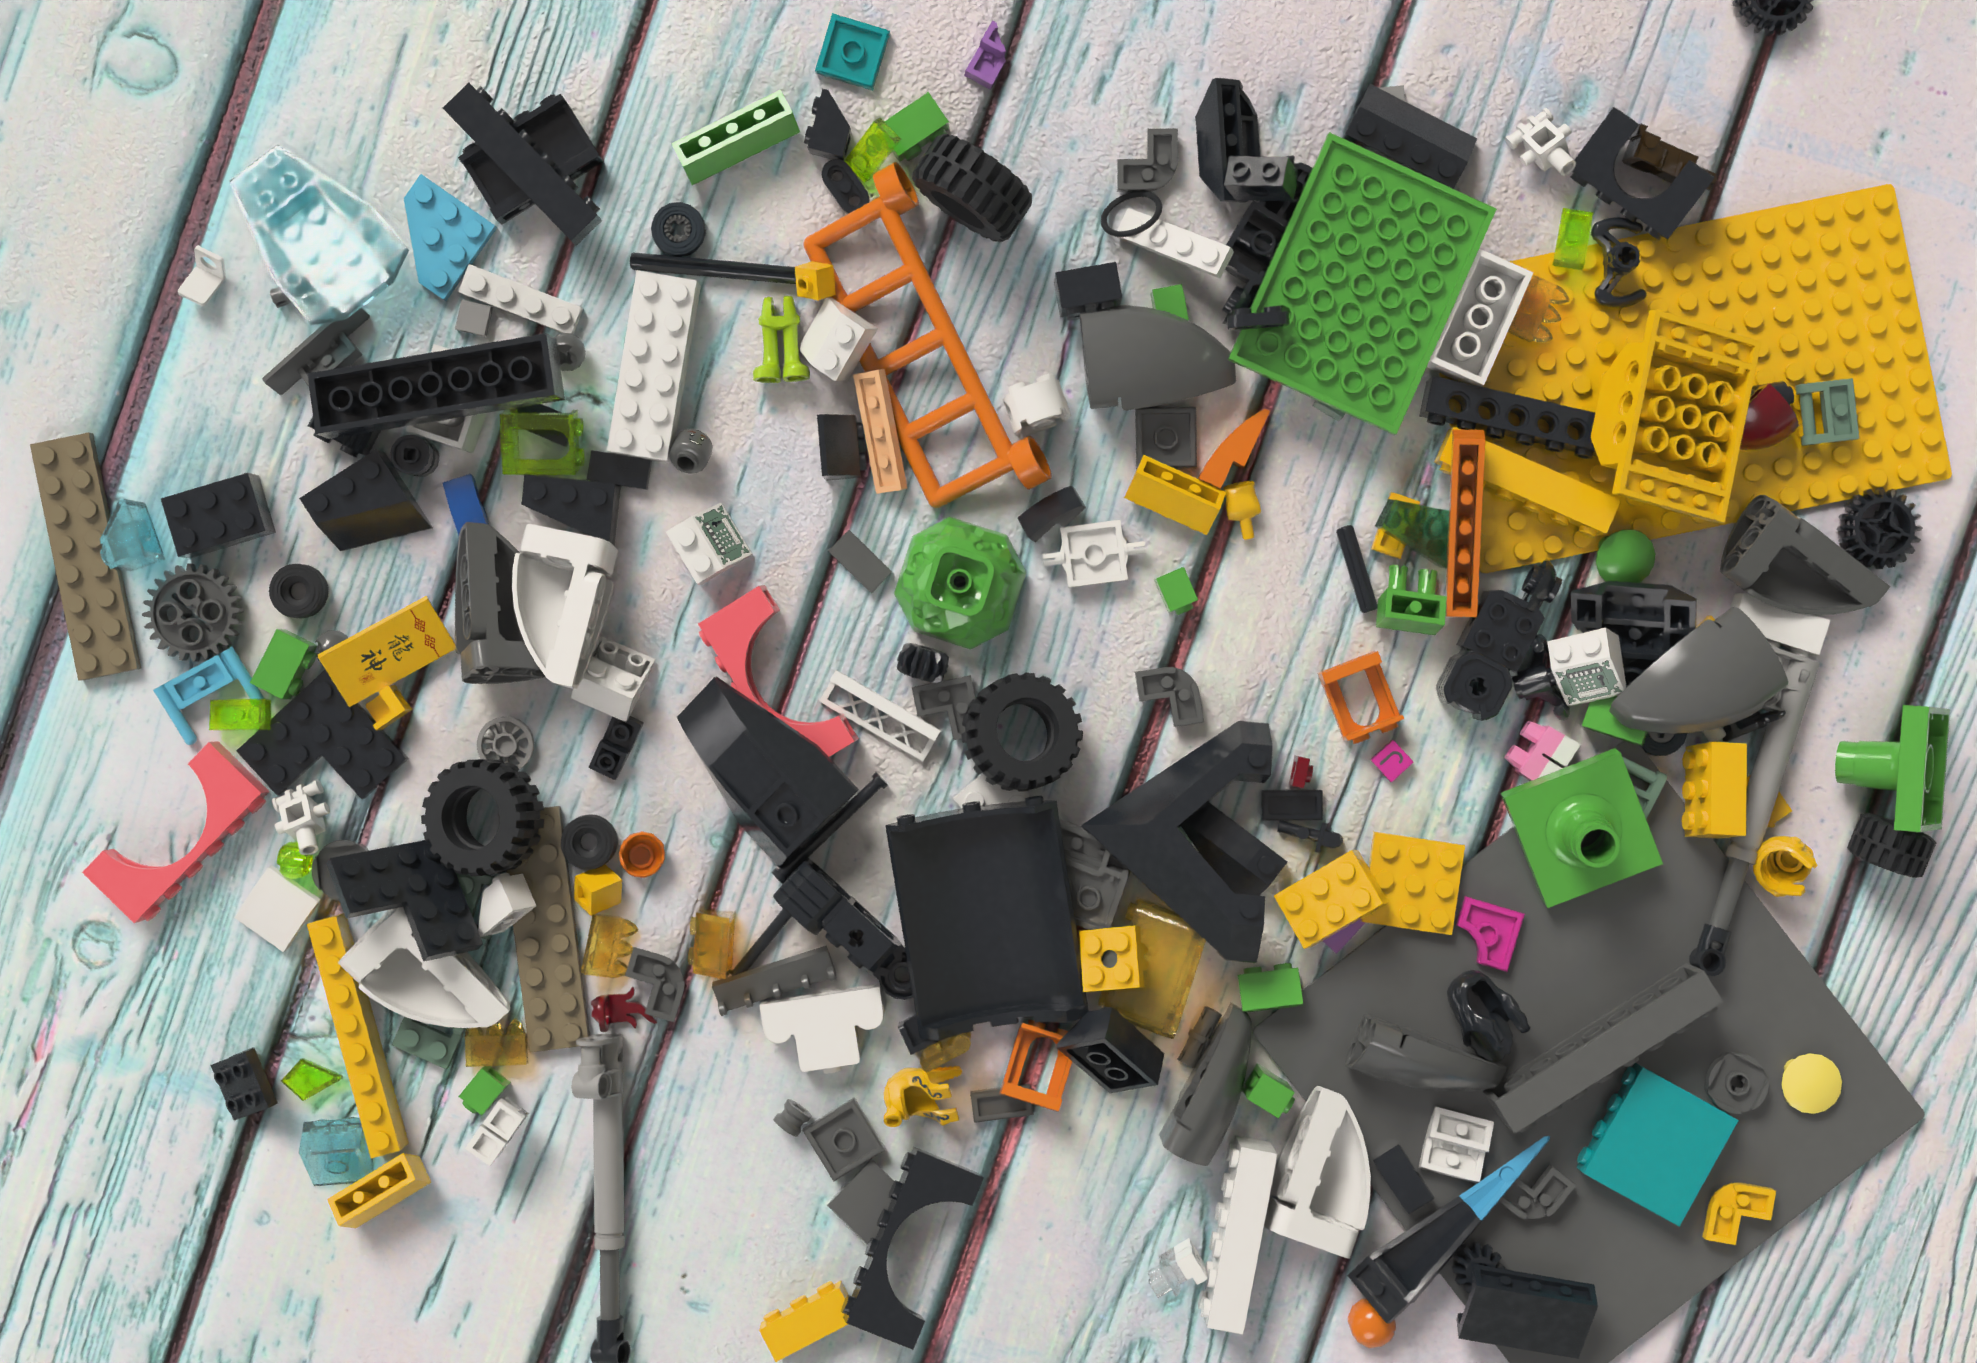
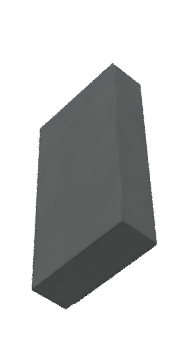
[828,530,892,593]
[970,1083,1034,1123]

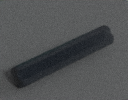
[1336,525,1378,613]

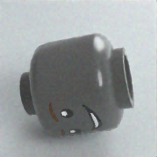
[669,429,713,474]

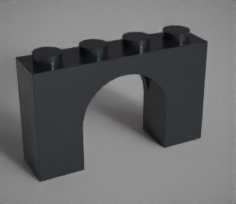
[1570,107,1715,240]

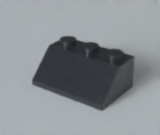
[1057,1007,1165,1093]

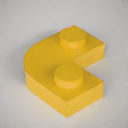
[1702,1183,1776,1245]

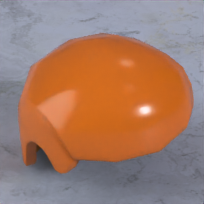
[619,831,665,878]
[1348,1298,1396,1348]

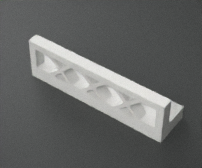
[819,670,941,761]

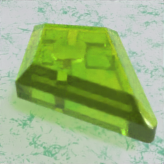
[281,1058,343,1101]

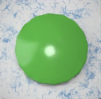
[1596,529,1656,583]

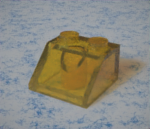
[688,910,736,979]

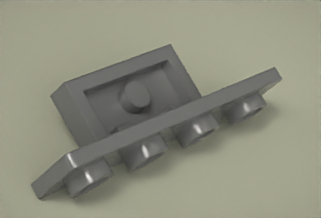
[262,300,370,395]

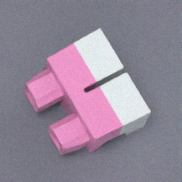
[1504,721,1581,781]

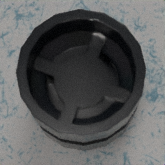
[390,435,439,477]

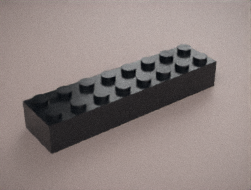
[307,333,565,439]

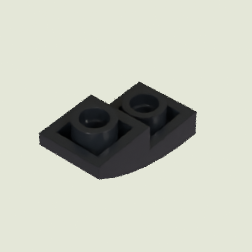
[1017,486,1086,542]
[588,716,644,781]
[1373,1144,1435,1214]

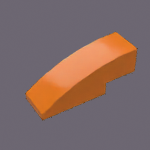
[1197,409,1270,489]

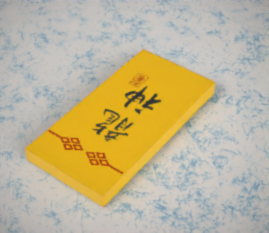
[318,596,455,707]

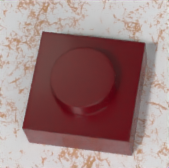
[1288,755,1313,788]

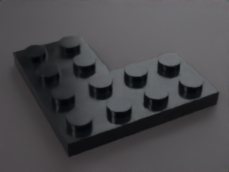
[236,670,409,799]
[326,840,483,962]

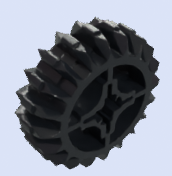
[1732,0,1814,36]
[1836,487,1923,569]

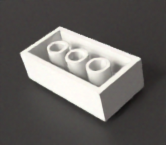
[1427,249,1534,387]

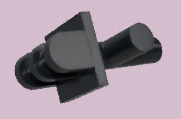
[1277,820,1343,853]

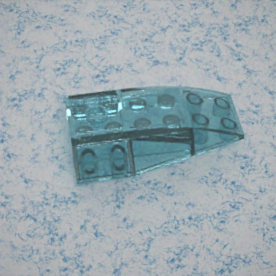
[229,144,409,325]

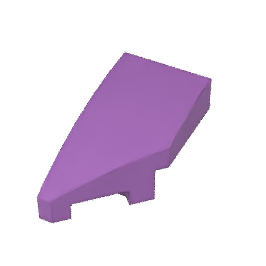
[964,20,1006,90]

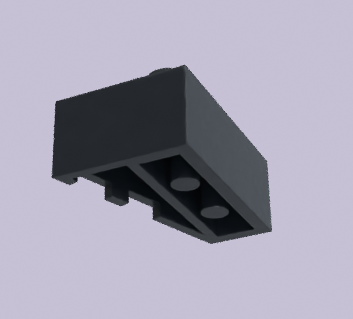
[521,474,621,546]

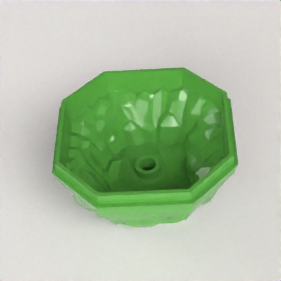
[894,517,1027,649]

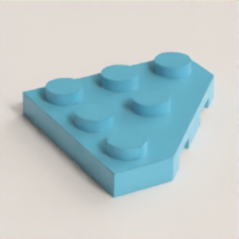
[404,174,497,301]

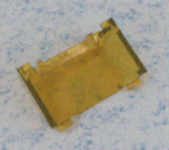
[1097,897,1206,1039]

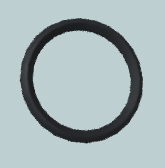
[1101,191,1162,237]

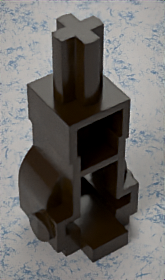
[1622,123,1717,191]

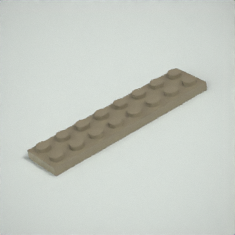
[30,432,141,681]
[499,806,590,1053]

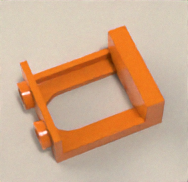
[1317,651,1404,744]
[999,1019,1072,1112]

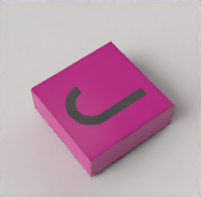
[1370,740,1414,782]

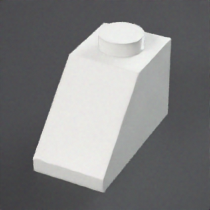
[478,873,536,937]

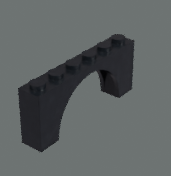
[841,1146,984,1350]

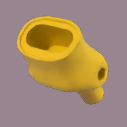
[1223,481,1261,540]

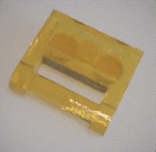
[920,1032,971,1074]

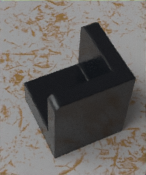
[898,1015,938,1055]

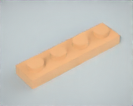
[853,369,907,494]

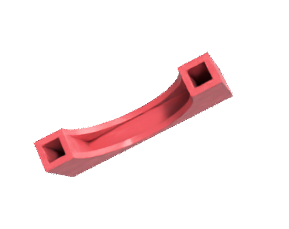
[698,585,859,757]
[82,741,270,923]

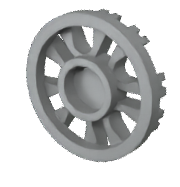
[477,717,534,769]

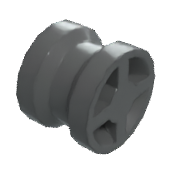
[773,1099,812,1137]

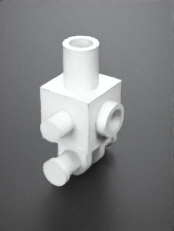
[1505,108,1576,176]
[272,779,330,855]

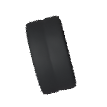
[269,564,328,618]
[561,814,618,870]

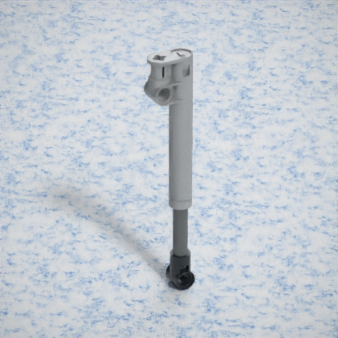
[1689,647,1820,976]
[571,1034,631,1363]

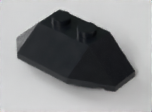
[1195,78,1260,203]

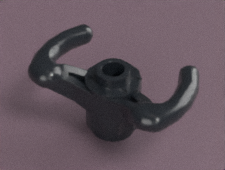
[1591,217,1647,307]
[1512,634,1570,721]

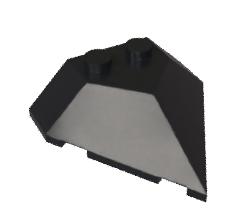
[1571,581,1697,688]

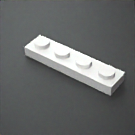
[1117,208,1234,279]
[458,264,583,335]

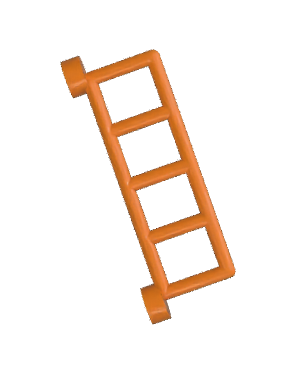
[803,162,1052,508]

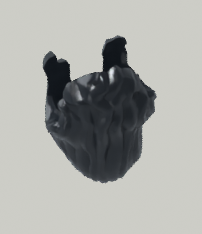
[1447,970,1530,1062]

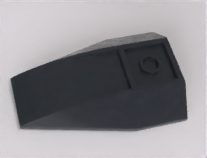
[677,676,859,868]

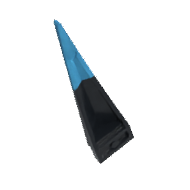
[1347,1136,1550,1323]

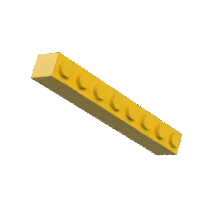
[307,913,409,1159]

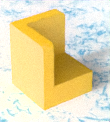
[366,685,413,731]
[574,865,622,916]

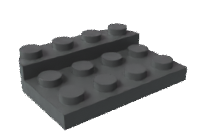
[1059,818,1131,930]

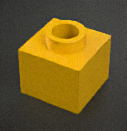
[795,261,836,300]

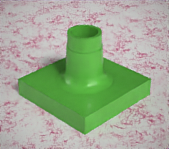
[1835,705,1950,832]
[1501,748,1663,908]

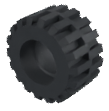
[1847,813,1936,878]

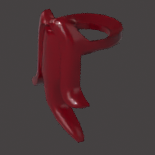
[591,986,657,1032]

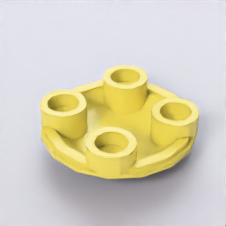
[1781,1053,1842,1114]

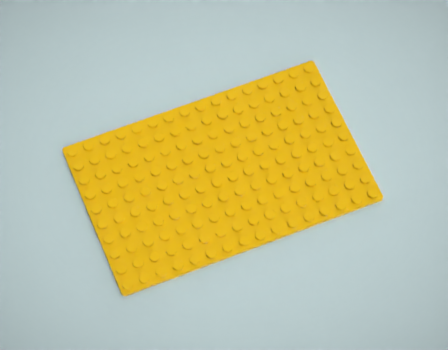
[1439,184,1952,574]

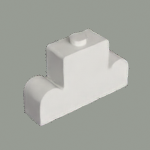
[759,983,885,1074]

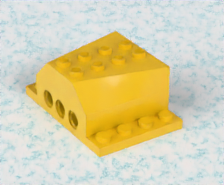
[1590,309,1761,523]

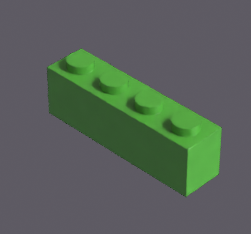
[671,90,800,185]

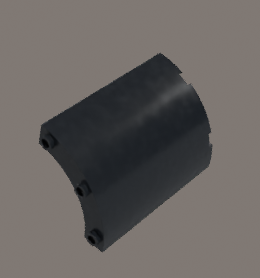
[885,796,1089,1041]

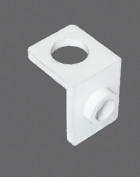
[178,246,226,306]

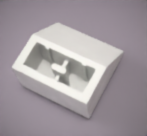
[571,636,655,722]

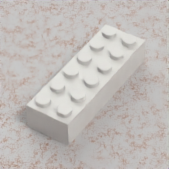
[607,270,701,464]
[1198,1135,1278,1335]

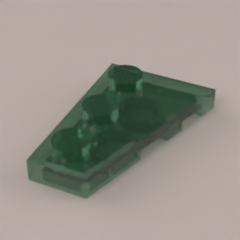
[1375,499,1449,569]

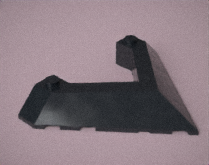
[1081,721,1272,963]

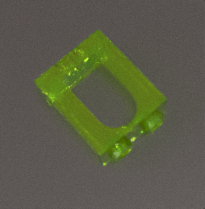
[500,409,585,475]

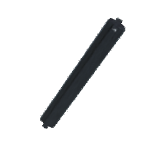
[630,252,796,284]

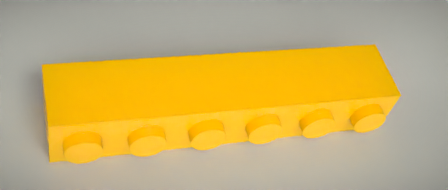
[1434,427,1622,538]

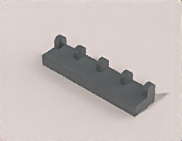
[712,945,837,1016]

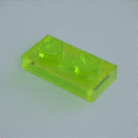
[844,118,901,183]
[1552,208,1593,270]
[209,699,271,731]

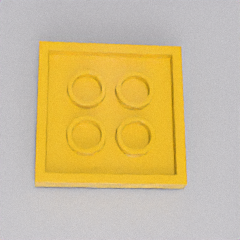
[1360,831,1465,935]

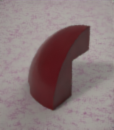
[1740,383,1799,450]

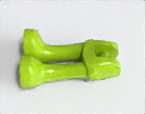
[753,296,810,383]

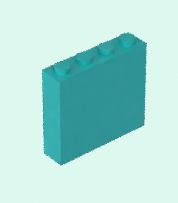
[1577,1063,1739,1227]

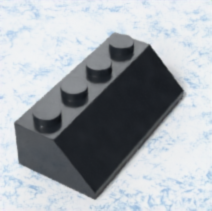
[1342,84,1477,189]

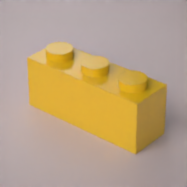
[1124,455,1226,535]
[327,1153,431,1229]
[759,1281,849,1362]

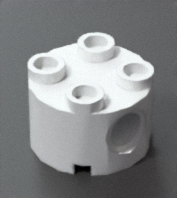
[1003,373,1071,436]

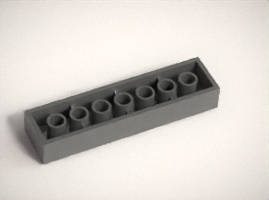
[1482,963,1724,1133]

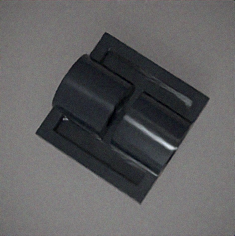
[210,1047,278,1120]

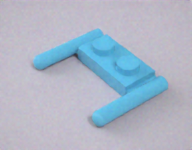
[153,646,266,745]

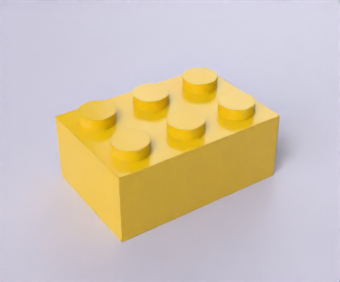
[1682,742,1747,839]
[1274,850,1389,949]

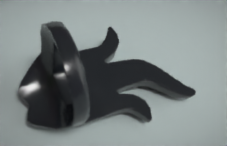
[1722,710,1786,742]

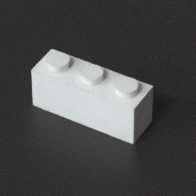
[1730,593,1831,658]

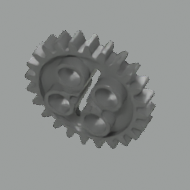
[142,563,244,661]

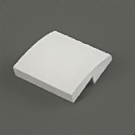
[234,865,321,953]
[1418,1107,1494,1183]

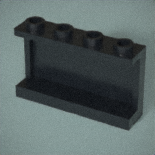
[458,94,604,225]
[1456,1264,1598,1359]

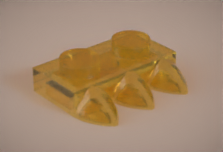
[1508,274,1570,342]
[581,914,638,978]
[465,1018,528,1067]

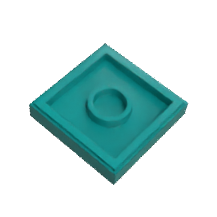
[815,13,890,91]

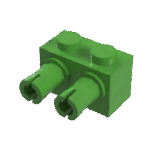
[1376,565,1447,635]

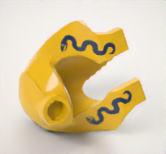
[883,1066,962,1127]

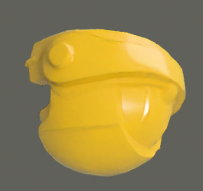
[1753,836,1818,897]

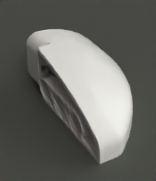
[512,524,618,689]
[338,907,510,1028]
[1264,1086,1371,1259]

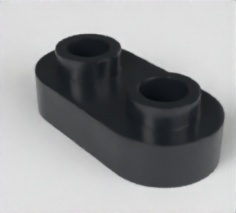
[821,159,870,214]
[1227,306,1290,330]

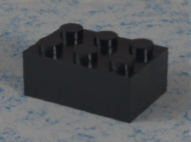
[161,473,276,558]

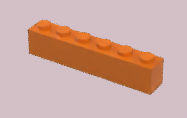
[1446,429,1485,617]

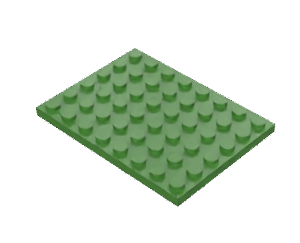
[1227,132,1497,435]

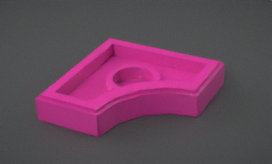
[1456,896,1525,972]

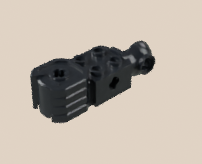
[1222,155,1312,325]
[1436,559,1562,721]
[773,858,913,1000]

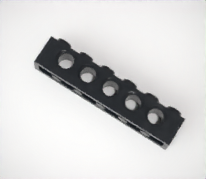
[1419,376,1597,459]

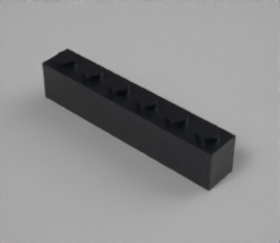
[443,82,602,246]

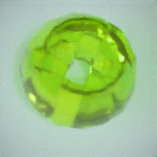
[277,841,313,879]

